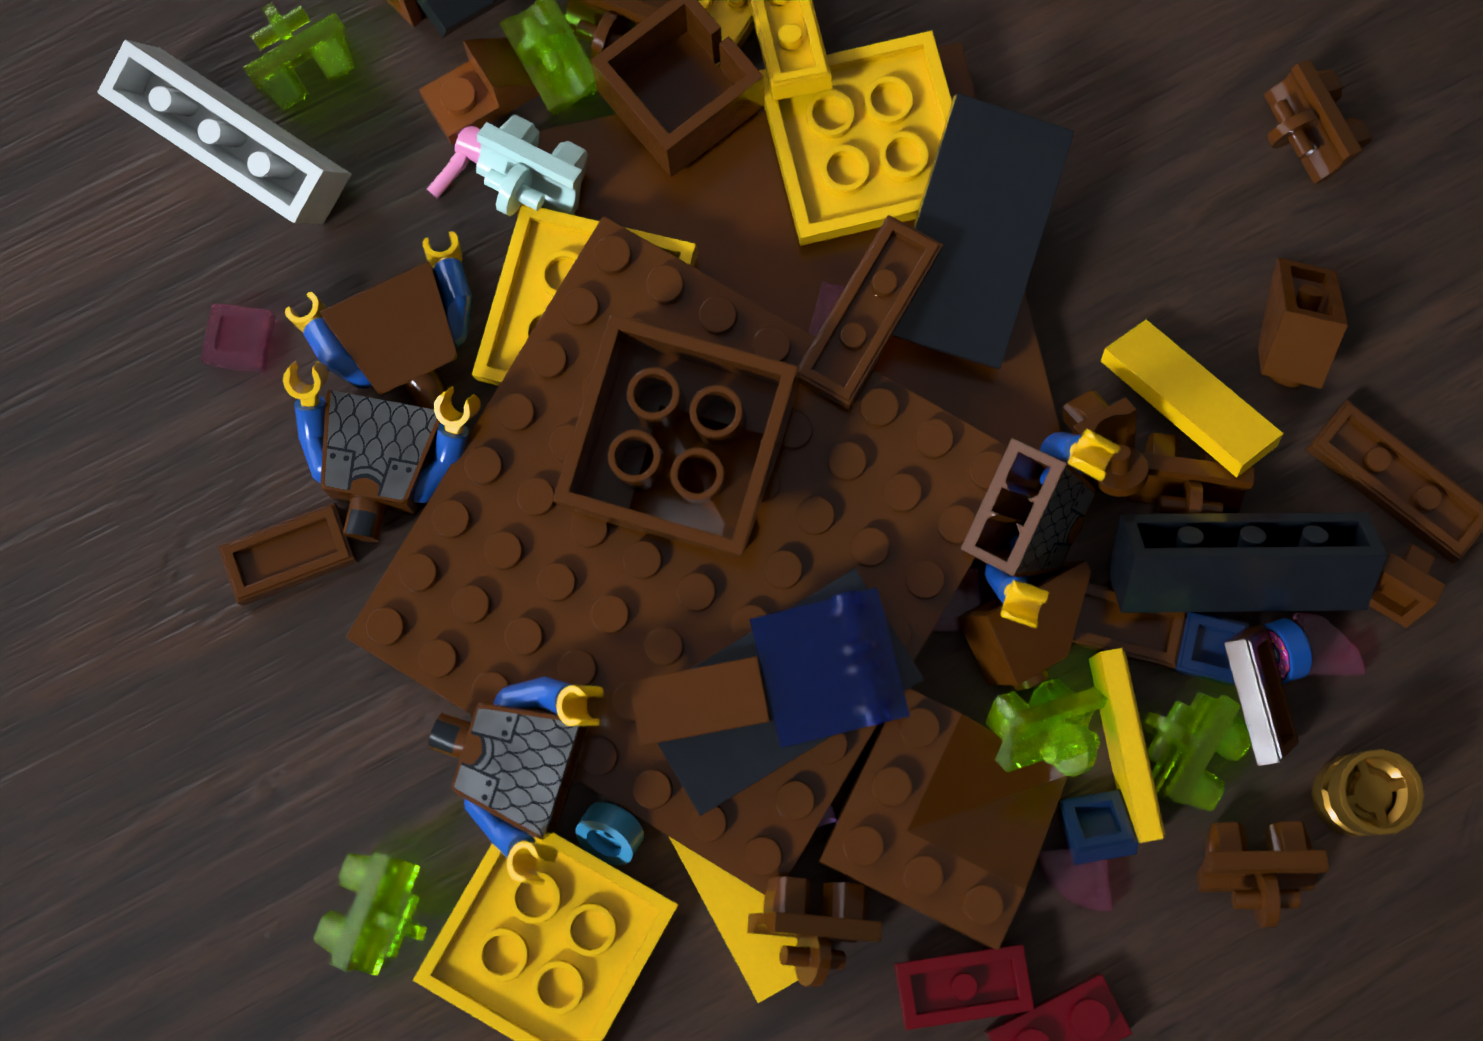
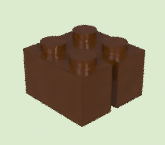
[590,0,764,178]

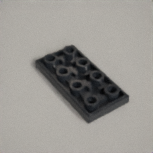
[892,93,1075,370]
[657,568,924,816]

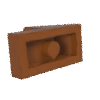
[419,37,552,146]

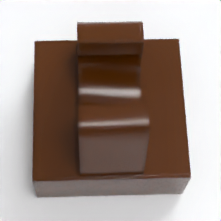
[1369,543,1445,628]

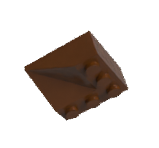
[552,314,800,557]
[817,689,1069,950]

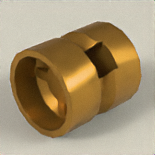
[1311,749,1424,837]

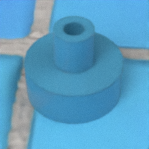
[575,802,644,865]

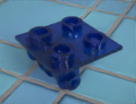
[750,588,910,748]

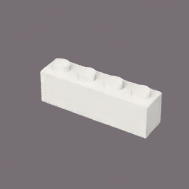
[97,40,351,225]

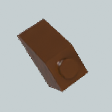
[1258,257,1348,389]
[957,560,1091,690]

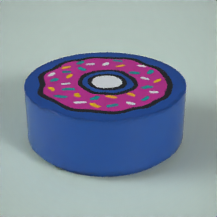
[1262,618,1312,684]

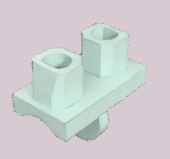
[476,115,588,216]

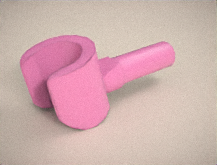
[427,126,481,199]

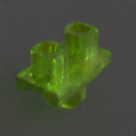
[499,0,597,116]
[243,2,355,111]
[986,678,1108,777]
[1141,693,1251,811]
[314,852,428,975]

